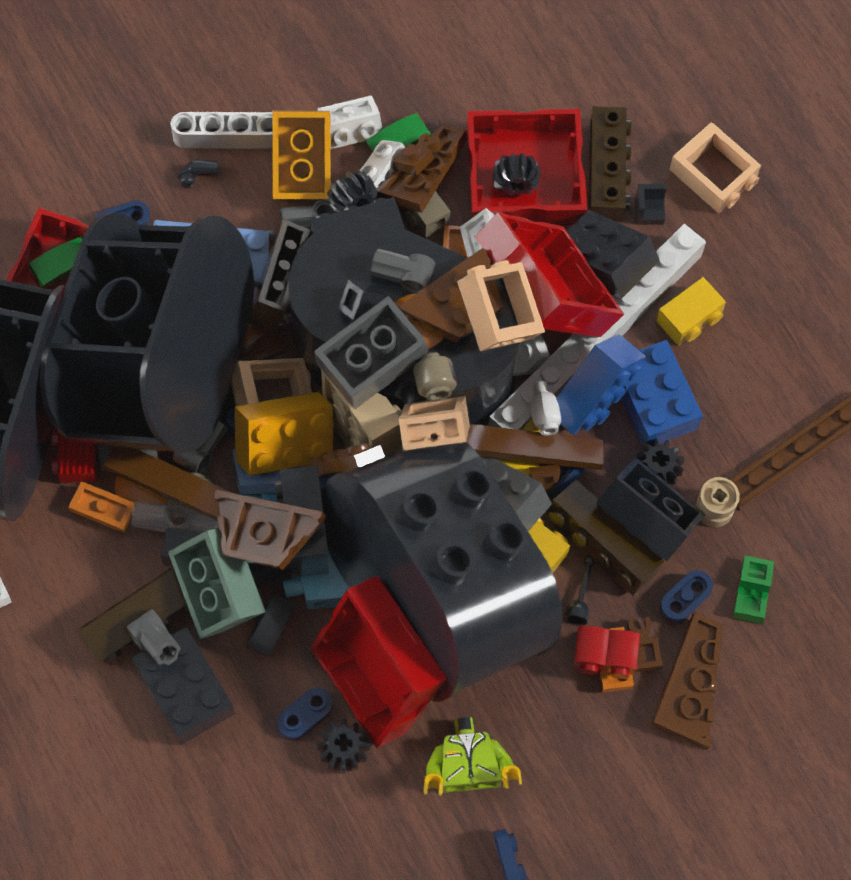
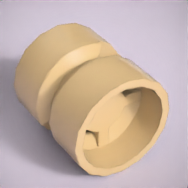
[695,477,740,528]

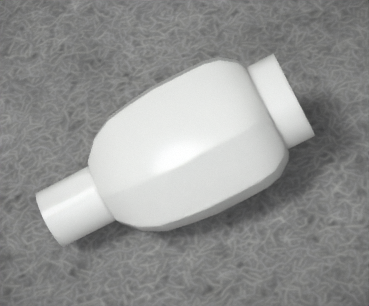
[531,381,561,436]

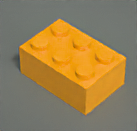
[272,110,331,199]
[235,392,333,476]

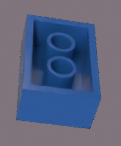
[557,334,646,435]
[621,340,703,446]

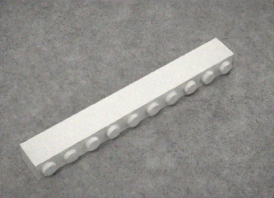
[488,224,706,430]

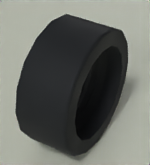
[247,594,294,656]

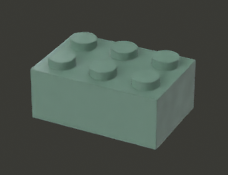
[168,528,265,639]

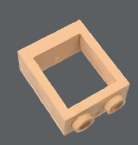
[669,122,761,213]
[457,260,545,351]
[230,358,312,406]
[399,396,470,450]

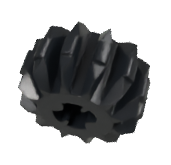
[492,153,541,197]
[327,169,377,212]
[635,438,685,485]
[317,719,370,774]

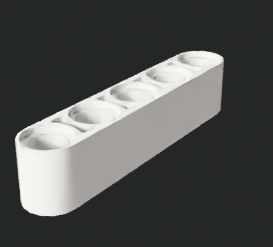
[171,112,272,149]

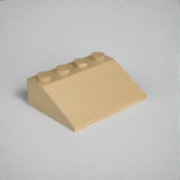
[321,370,402,455]

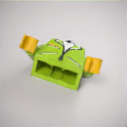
[424,717,522,795]

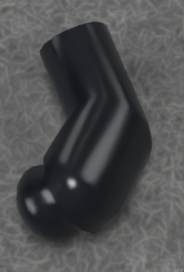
[178,159,218,188]

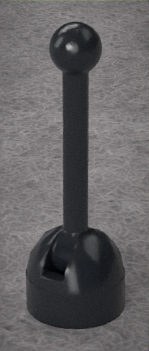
[564,555,595,626]

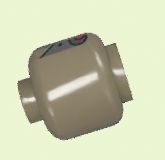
[413,352,457,401]

